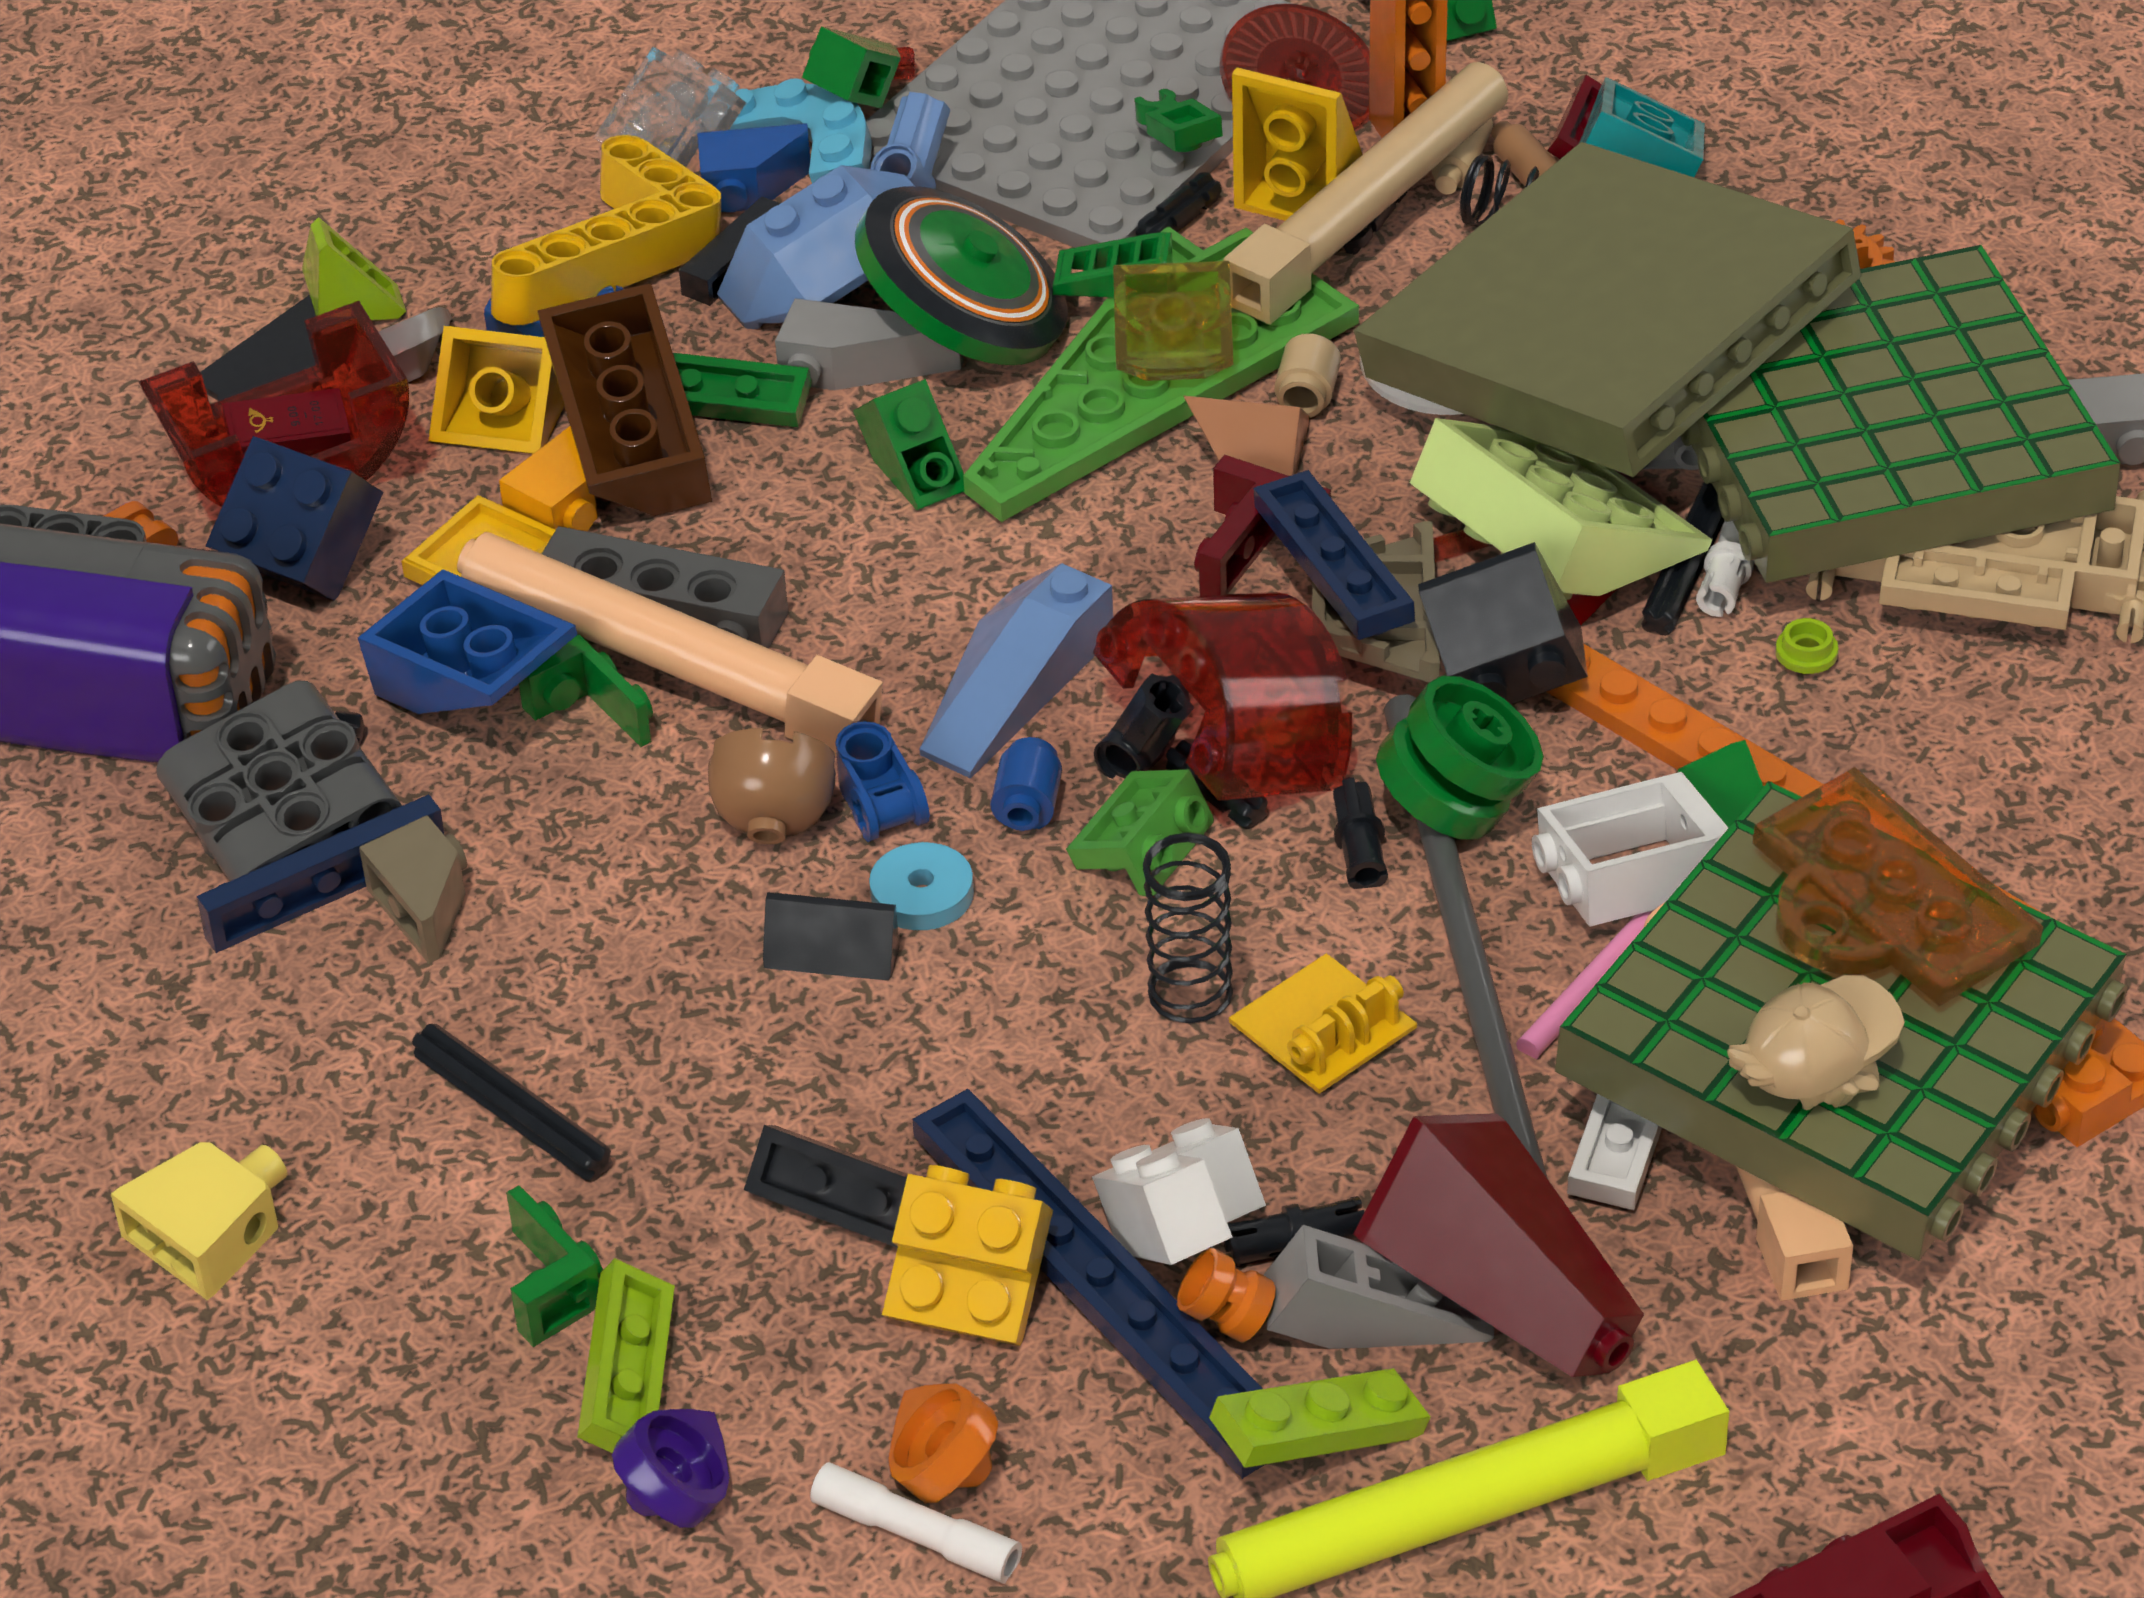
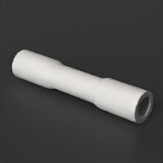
[810,1462,1022,1584]

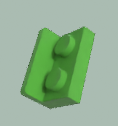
[1066,769,1214,896]

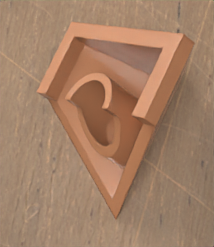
[1183,396,1310,476]

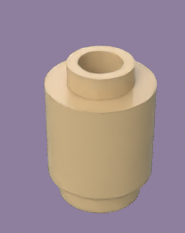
[1274,334,1341,418]

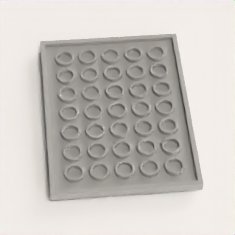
[866,0,1352,248]

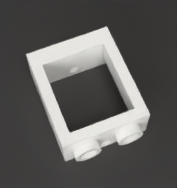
[1532,772,1728,927]

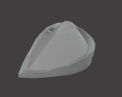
[356,307,453,383]

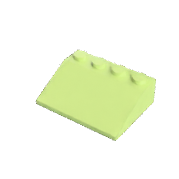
[1410,418,1712,600]

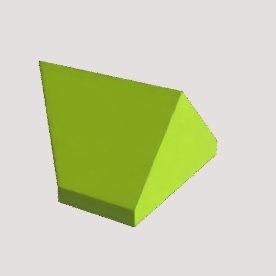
[302,217,406,323]

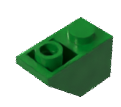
[802,26,901,109]
[853,379,964,510]

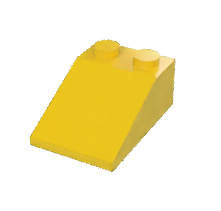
[1232,67,1363,221]

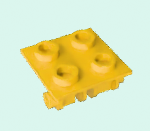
[1229,953,1417,1094]

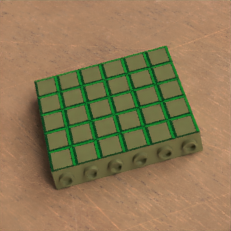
[1680,245,2120,583]
[1555,781,2128,1261]

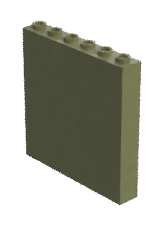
[1354,142,1862,477]

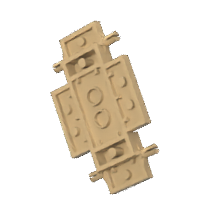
[1806,490,2144,643]

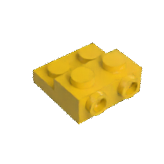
[882,1165,1053,1346]

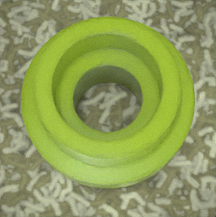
[1775,618,1839,674]

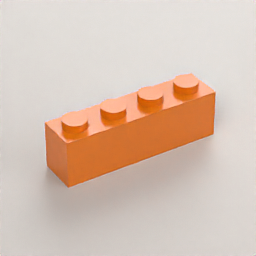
[1369,0,1448,138]

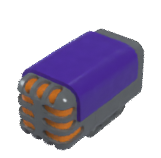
[0,505,276,763]

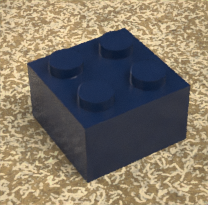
[205,436,384,601]

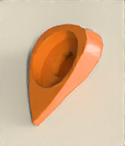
[888,1383,998,1504]

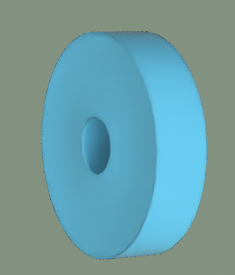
[869,842,974,930]

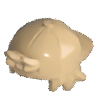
[1727,975,1905,1110]

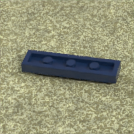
[1253,470,1415,640]
[197,794,444,953]

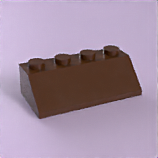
[537,283,713,516]

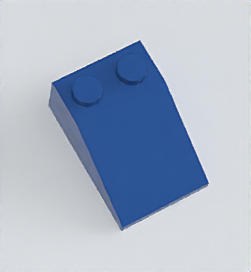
[358,569,578,714]

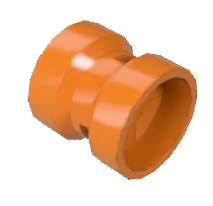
[1177,1248,1276,1343]

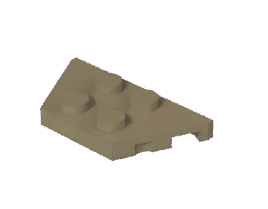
[1311,521,1440,682]

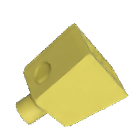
[111,1142,287,1300]

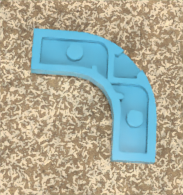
[712,78,872,183]

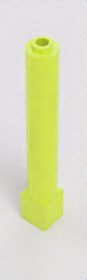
[1208,1359,1730,1598]

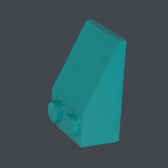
[1579,77,1705,177]

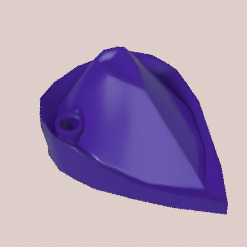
[612,1409,730,1528]

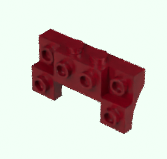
[1729,1493,2004,1598]

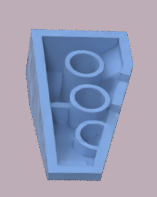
[919,563,1114,779]

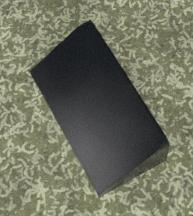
[763,892,899,981]

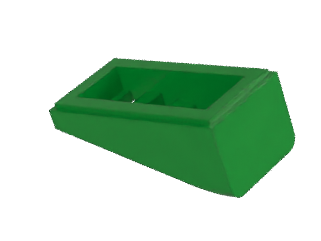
[1053,232,1173,300]

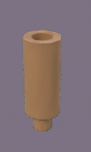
[1491,121,1557,186]

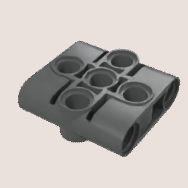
[156,681,403,881]

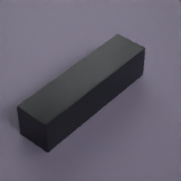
[679,196,781,306]

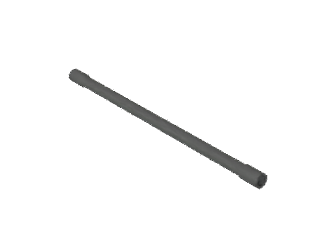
[1384,694,1548,1179]

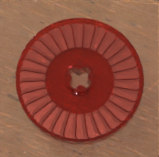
[1219,4,1370,131]

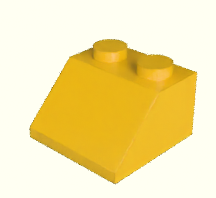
[428,326,564,454]

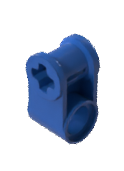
[835,721,930,842]

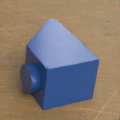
[697,123,811,213]

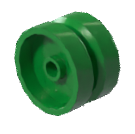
[1376,676,1544,839]

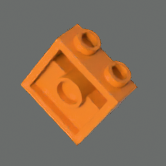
[2033,1018,2144,1147]

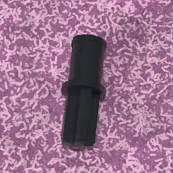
[1333,777,1388,889]

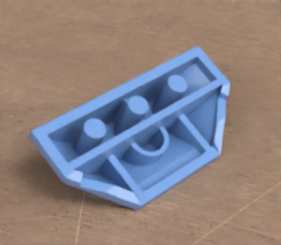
[717,165,915,329]

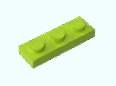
[577,1258,675,1453]
[1209,1368,1431,1468]

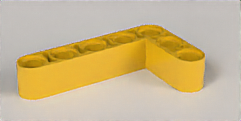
[491,135,722,325]

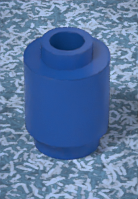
[990,737,1062,831]

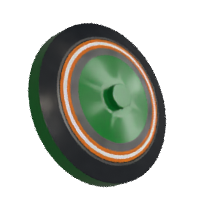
[854,186,1068,365]

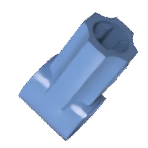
[870,92,951,189]

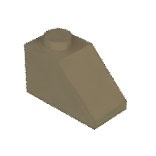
[359,815,467,964]

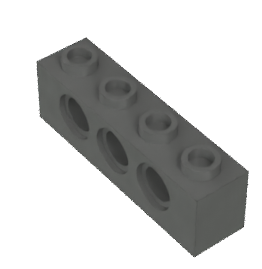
[542,526,789,648]

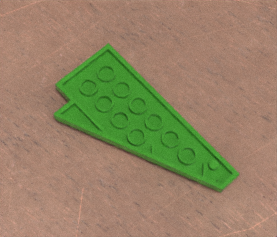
[963,227,1359,522]

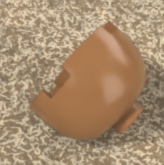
[708,728,836,844]

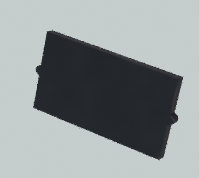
[190,295,376,407]

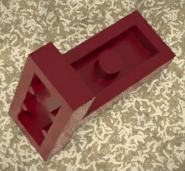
[1194,454,1331,603]

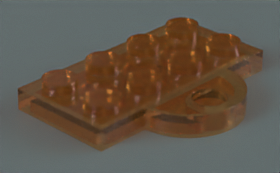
[1752,767,2044,1007]

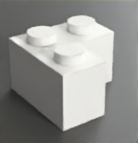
[1092,1118,1266,1265]

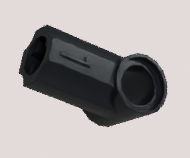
[1094,673,1194,779]

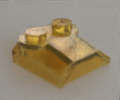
[1113,261,1233,381]

